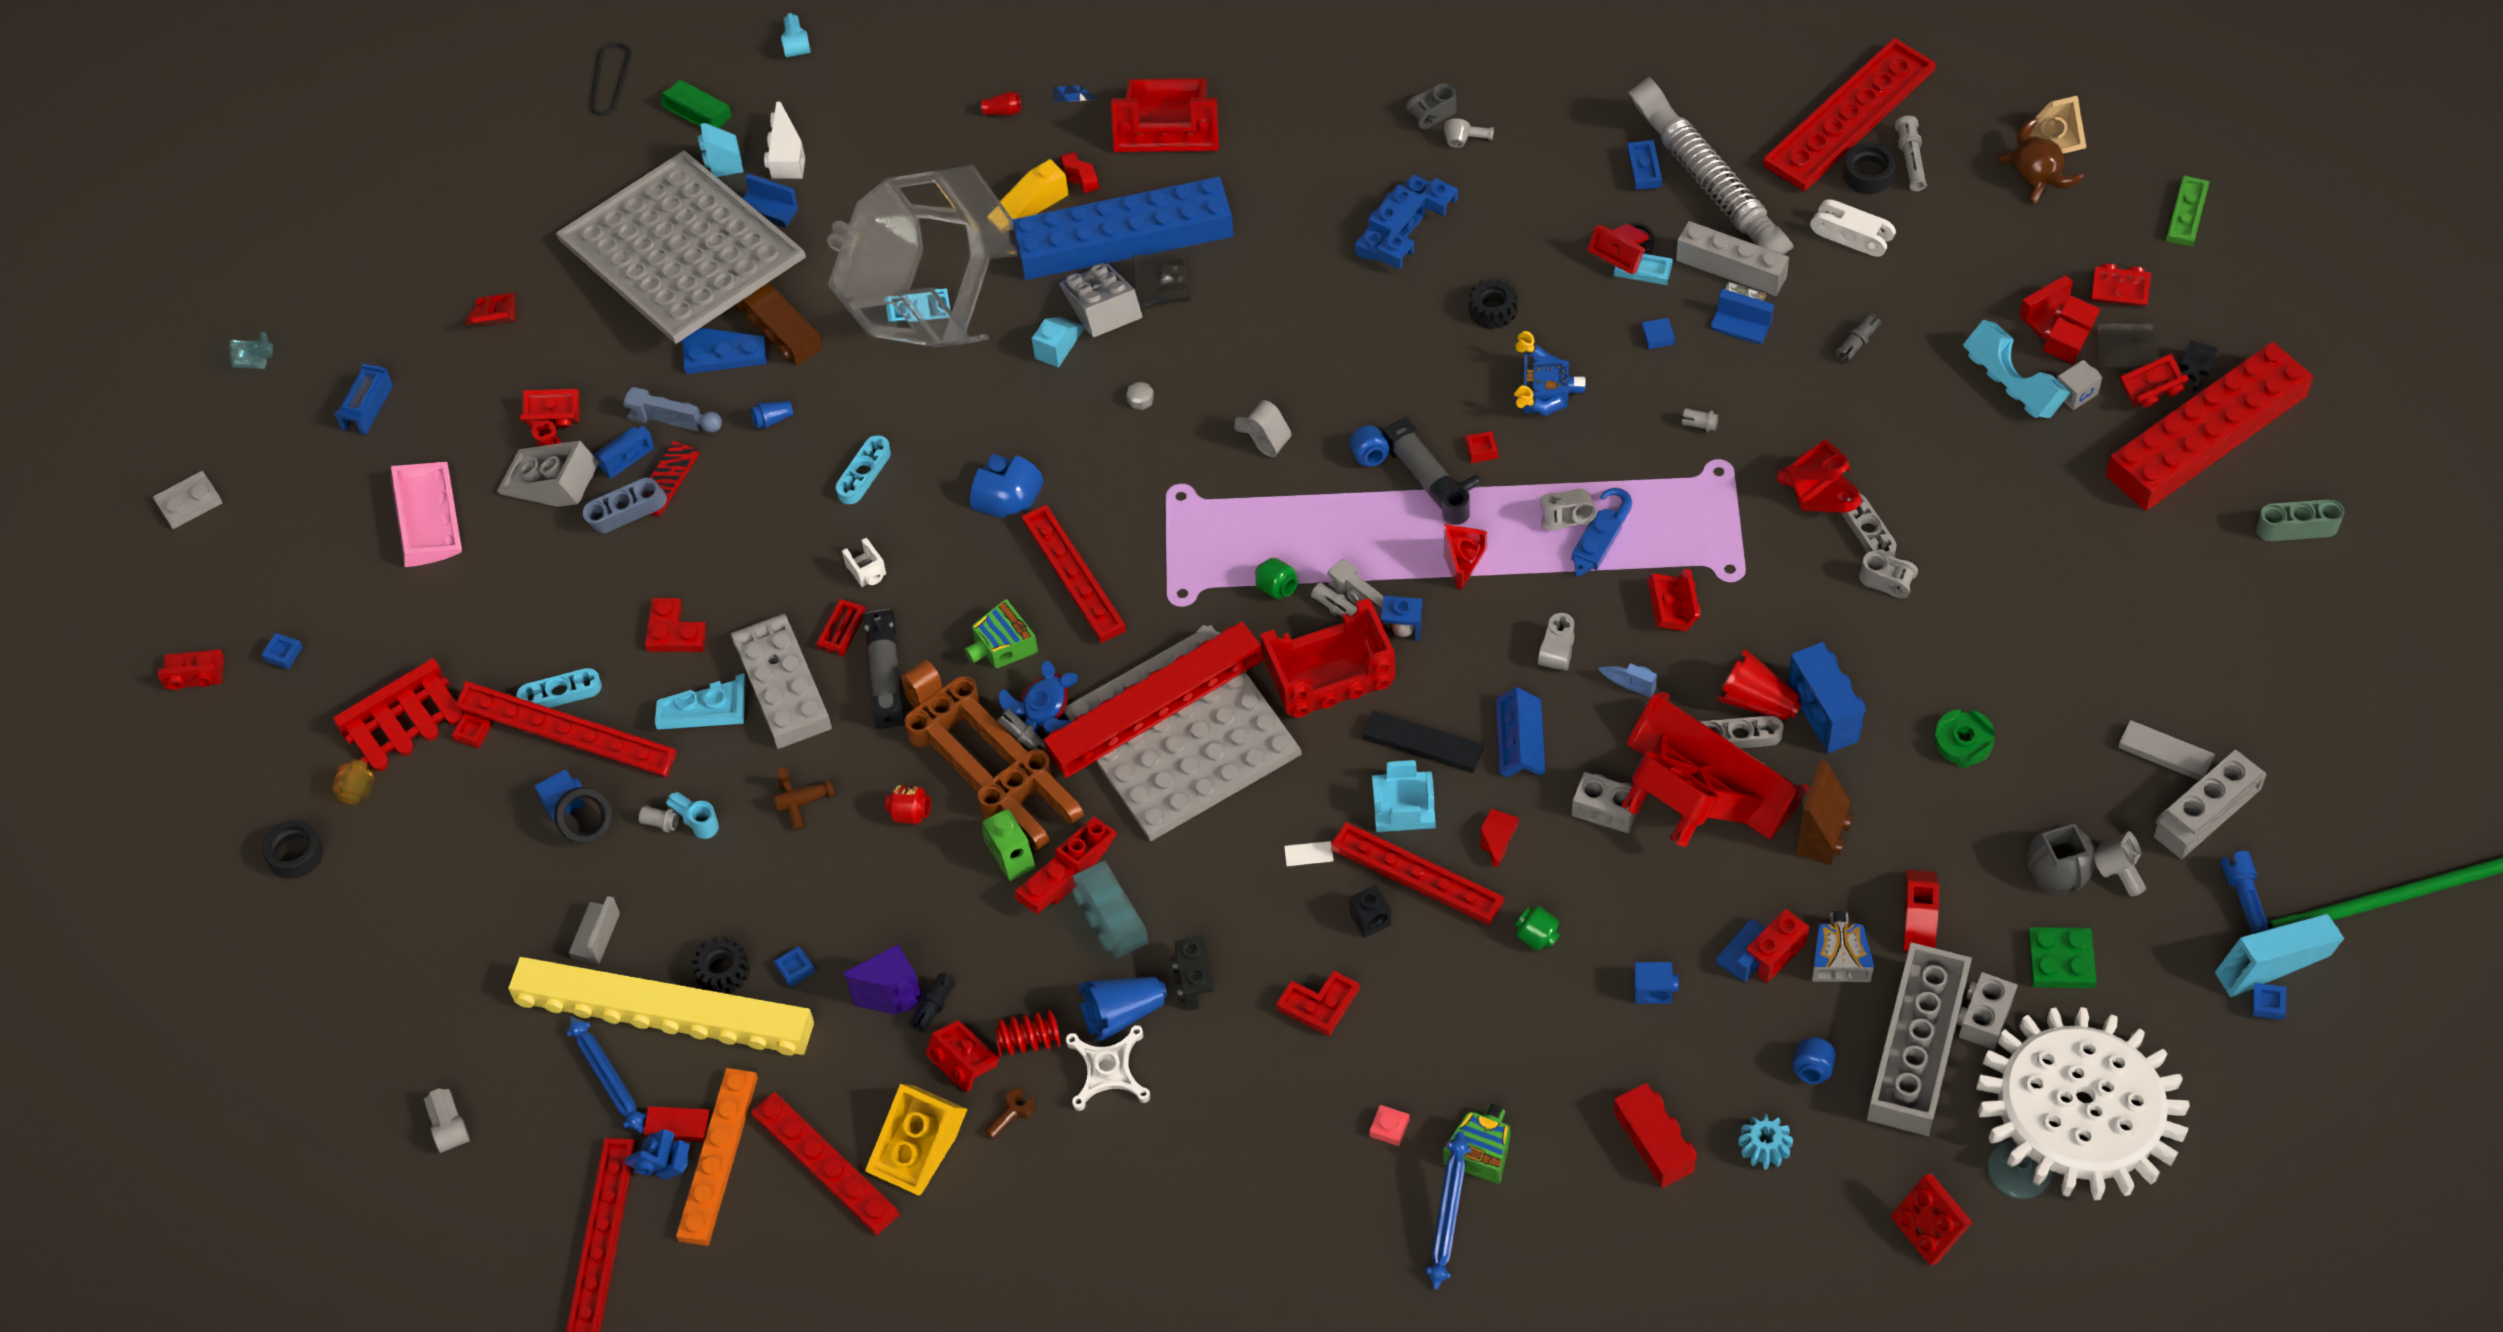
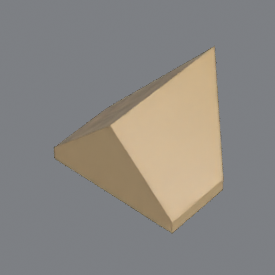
[2031,95,2086,154]

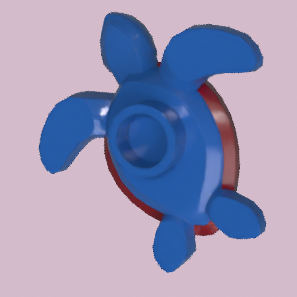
[999,661,1078,734]

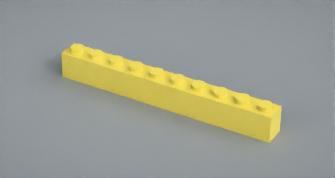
[508,957,814,1055]

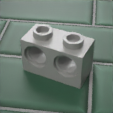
[1572,772,1636,834]
[1956,972,2018,1050]

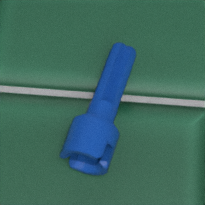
[2220,851,2270,934]

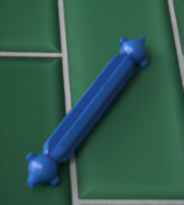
[566,1016,647,1134]
[1425,1131,1471,1289]

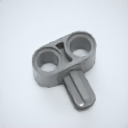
[1234,400,1292,457]
[2094,831,2146,896]

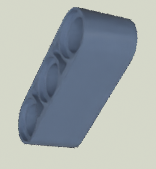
[583,478,667,533]

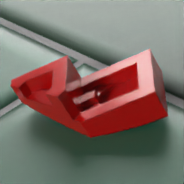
[1480,808,1519,867]

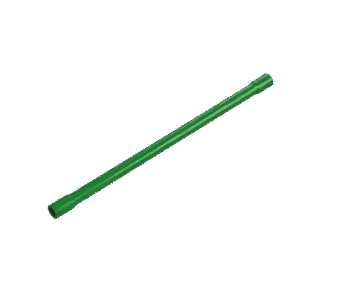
[2268,857,2503,929]

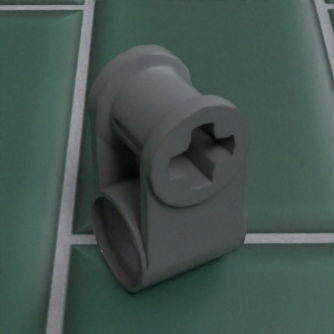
[1406,83,1457,129]

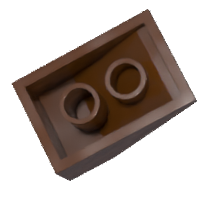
[1796,760,1854,865]

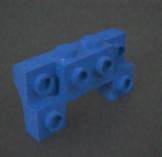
[1355,174,1458,270]

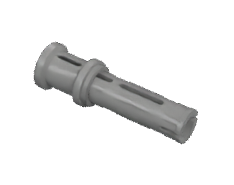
[1894,115,1927,191]

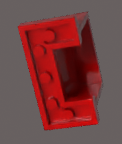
[1111,78,1219,152]

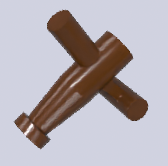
[773,768,835,831]

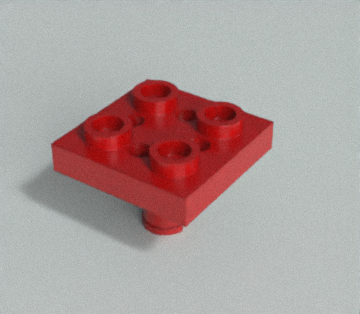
[1890,1173,1973,1266]

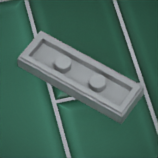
[2118,720,2215,781]

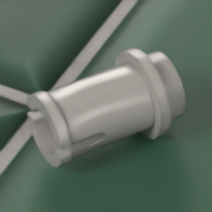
[1682,408,1719,432]
[639,805,679,832]

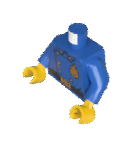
[1514,331,1585,416]

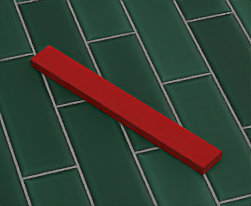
[455,681,678,778]
[566,1138,637,1332]

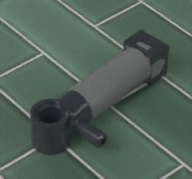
[1383,417,1481,525]
[863,608,905,729]

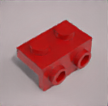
[2119,354,2189,409]
[520,389,580,429]
[1647,569,1701,632]

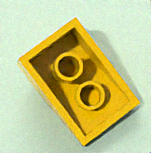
[865,1084,967,1196]

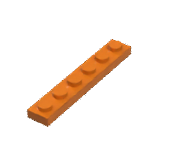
[676,1068,758,1246]

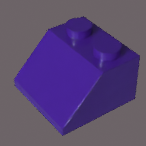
[844,945,921,1015]

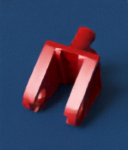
[1777,439,1862,513]

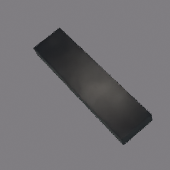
[1363,711,1484,773]

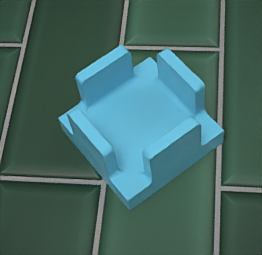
[1372,760,1436,832]

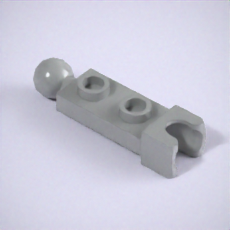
[1327,559,1414,637]

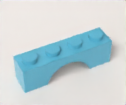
[1962,320,2071,418]

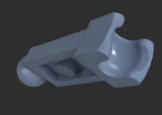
[623,387,722,433]

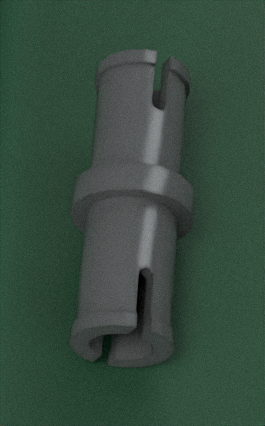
[1835,313,1881,363]
[996,707,1047,752]

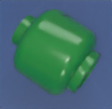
[1255,557,1298,599]
[1513,906,1560,951]

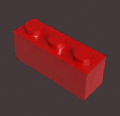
[1613,1083,1697,1188]

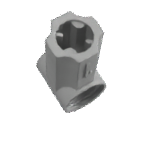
[424,1088,470,1153]

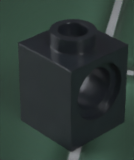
[1349,884,1391,938]

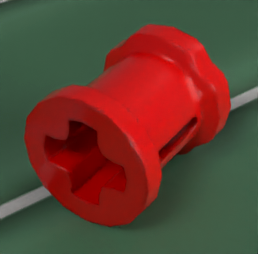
[532,420,561,447]

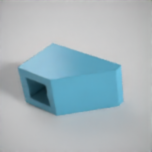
[697,123,744,177]

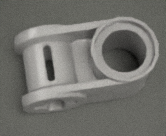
[1540,489,1597,530]
[1859,551,1918,598]
[1538,613,1575,671]

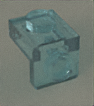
[228,332,273,369]

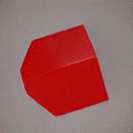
[464,292,516,326]

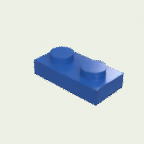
[1627,140,1662,190]

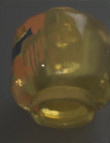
[332,759,375,805]

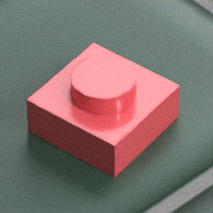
[1369,1105,1410,1146]

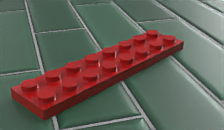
[1763,38,1936,192]

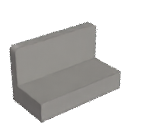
[569,896,620,965]

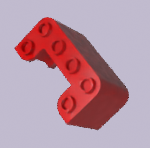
[1260,598,1395,718]

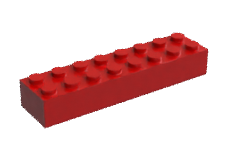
[2105,341,2314,511]

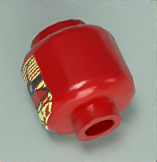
[885,785,931,825]

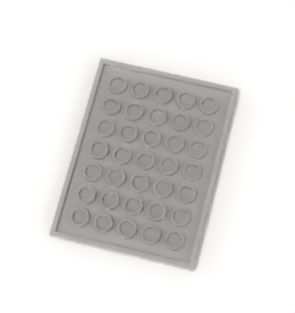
[556,150,806,344]

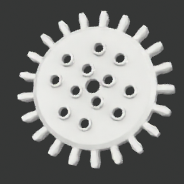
[1976,1007,2190,1200]

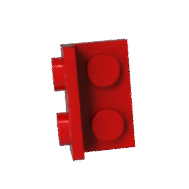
[2091,264,2151,307]
[157,649,224,690]
[1747,910,1810,984]
[926,1020,999,1092]

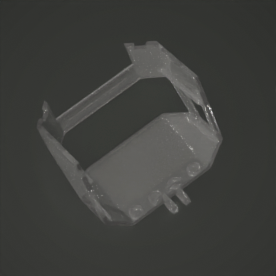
[827,165,1017,347]

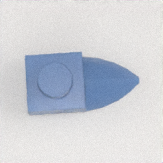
[1598,663,1657,698]

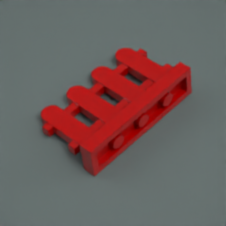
[333,658,463,771]

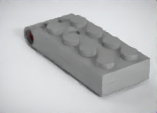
[731,613,832,749]

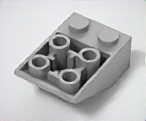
[1059,263,1143,338]

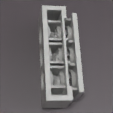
[2154,750,2267,860]

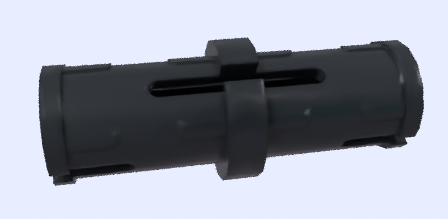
[909,973,956,1033]

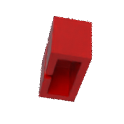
[2042,295,2101,364]

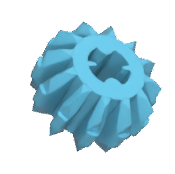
[1738,1114,1793,1170]

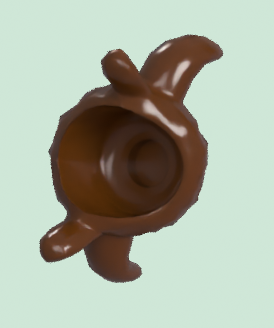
[1997,118,2084,204]

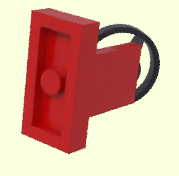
[1587,223,1654,275]

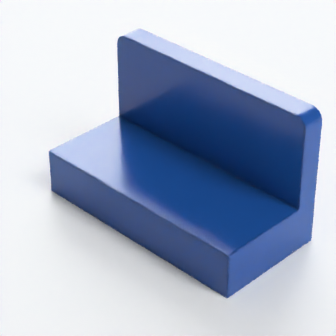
[743,174,798,228]
[1711,289,1775,345]
[593,426,655,479]
[1716,919,1774,983]

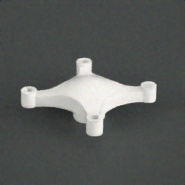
[1066,1026,1150,1111]

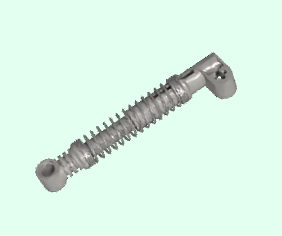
[1628,76,1794,255]

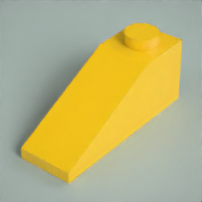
[988,159,1068,234]

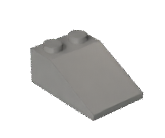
[497,441,599,507]

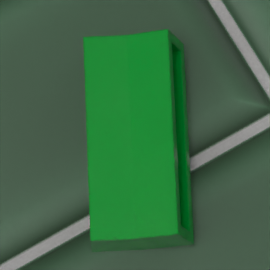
[662,79,732,128]

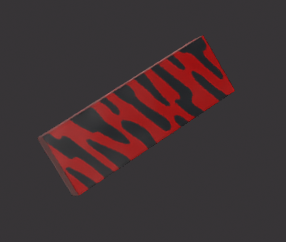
[646,441,699,517]

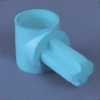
[781,13,811,58]
[666,792,719,839]

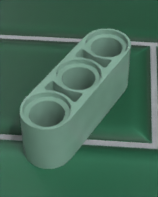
[2256,499,2344,541]

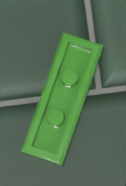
[2166,175,2210,247]

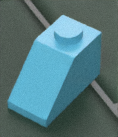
[1032,316,1084,368]

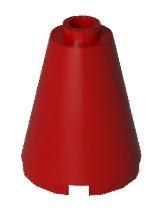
[1716,649,1802,721]

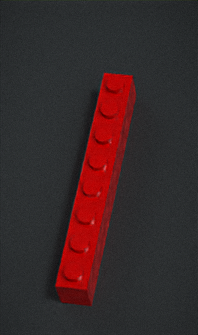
[1043,621,1264,779]

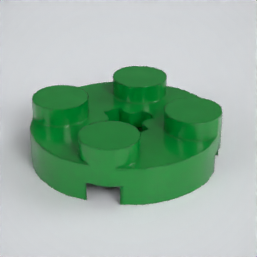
[1934,709,1995,768]

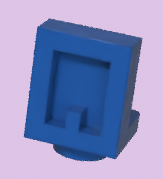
[625,1129,674,1175]

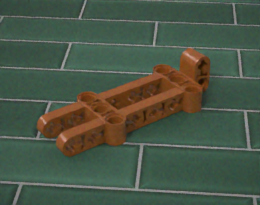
[901,659,1084,851]

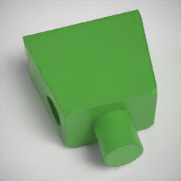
[982,809,1036,882]

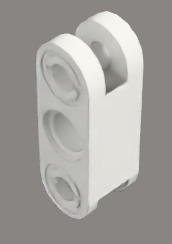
[1810,199,1896,257]

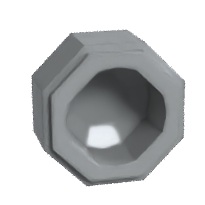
[1126,382,1154,410]

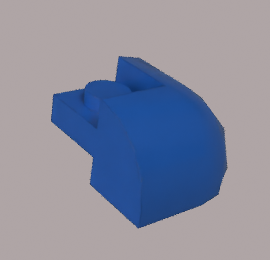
[970,454,1044,518]

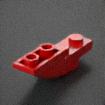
[1014,816,1117,914]

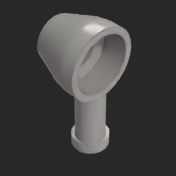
[1444,119,1494,148]

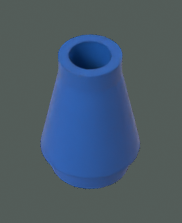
[750,400,793,429]

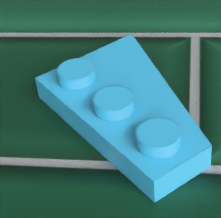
[655,673,746,730]

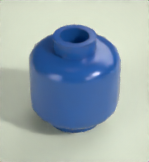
[1349,425,1389,467]
[1792,1037,1836,1084]

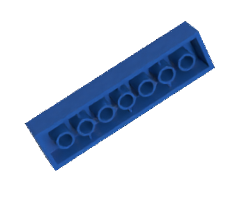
[1012,177,1234,280]

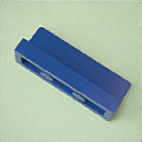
[1496,687,1546,777]

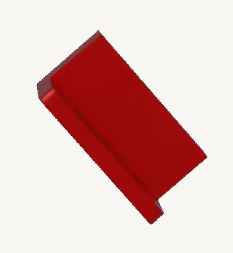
[2019,275,2073,337]

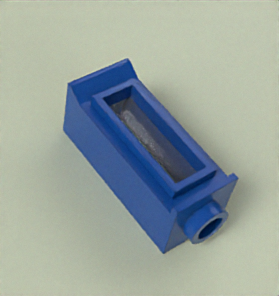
[334,363,393,436]

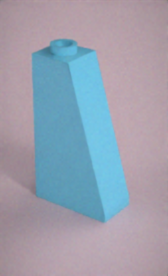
[2214,914,2344,997]

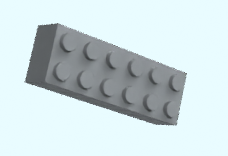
[1867,942,1972,1136]

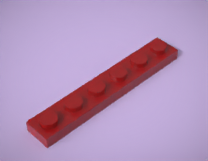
[1022,504,1126,643]
[1331,822,1504,926]
[751,1092,899,1236]

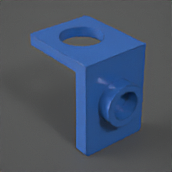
[1381,596,1422,641]

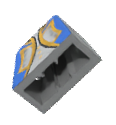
[1812,911,1874,982]

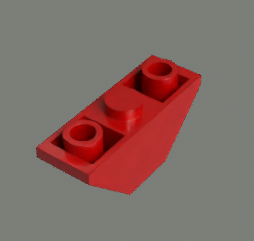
[1903,870,1939,953]

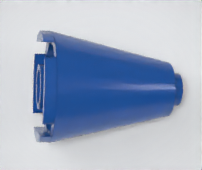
[1078,977,1167,1041]

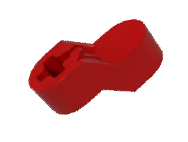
[1059,151,1099,194]

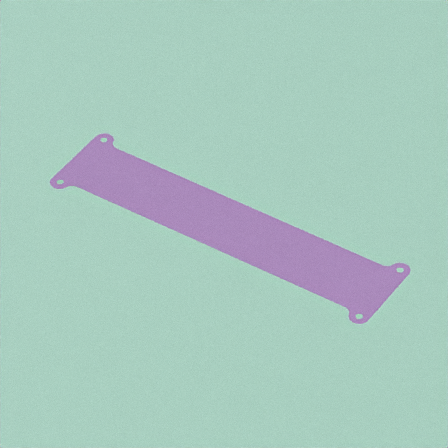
[1166,459,1746,607]

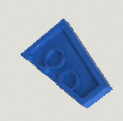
[683,328,767,374]

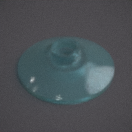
[1988,1140,2053,1199]

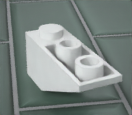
[764,102,805,179]

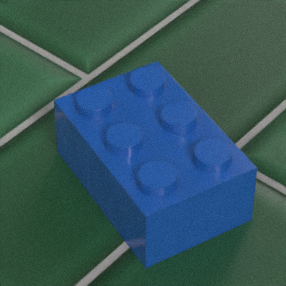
[1787,642,1866,754]

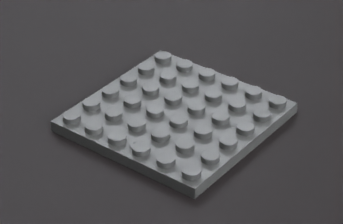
[1063,625,1302,842]

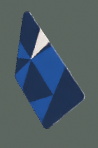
[1054,85,1097,103]

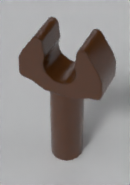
[985,1088,1036,1140]

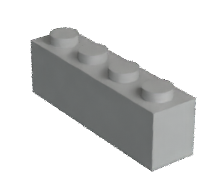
[1676,221,1789,296]

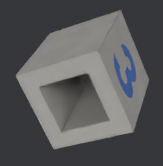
[2057,360,2102,410]

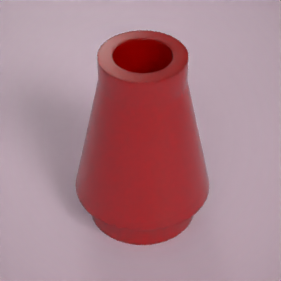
[981,90,1021,116]

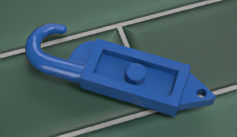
[1571,488,1633,577]

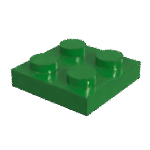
[2028,927,2097,988]

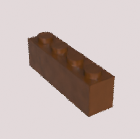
[733,282,822,366]

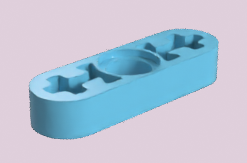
[836,435,891,504]
[517,668,602,708]

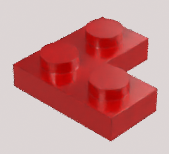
[645,598,707,652]
[1276,970,1360,1037]

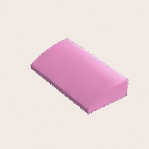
[391,462,462,567]

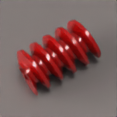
[995,1010,1061,1057]

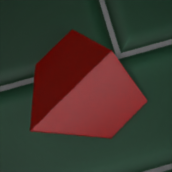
[1444,524,1487,590]

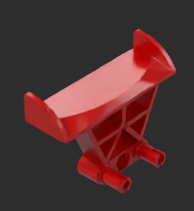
[1621,692,1810,847]

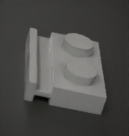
[153,471,222,529]

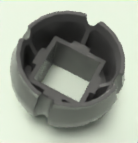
[2026,823,2096,895]

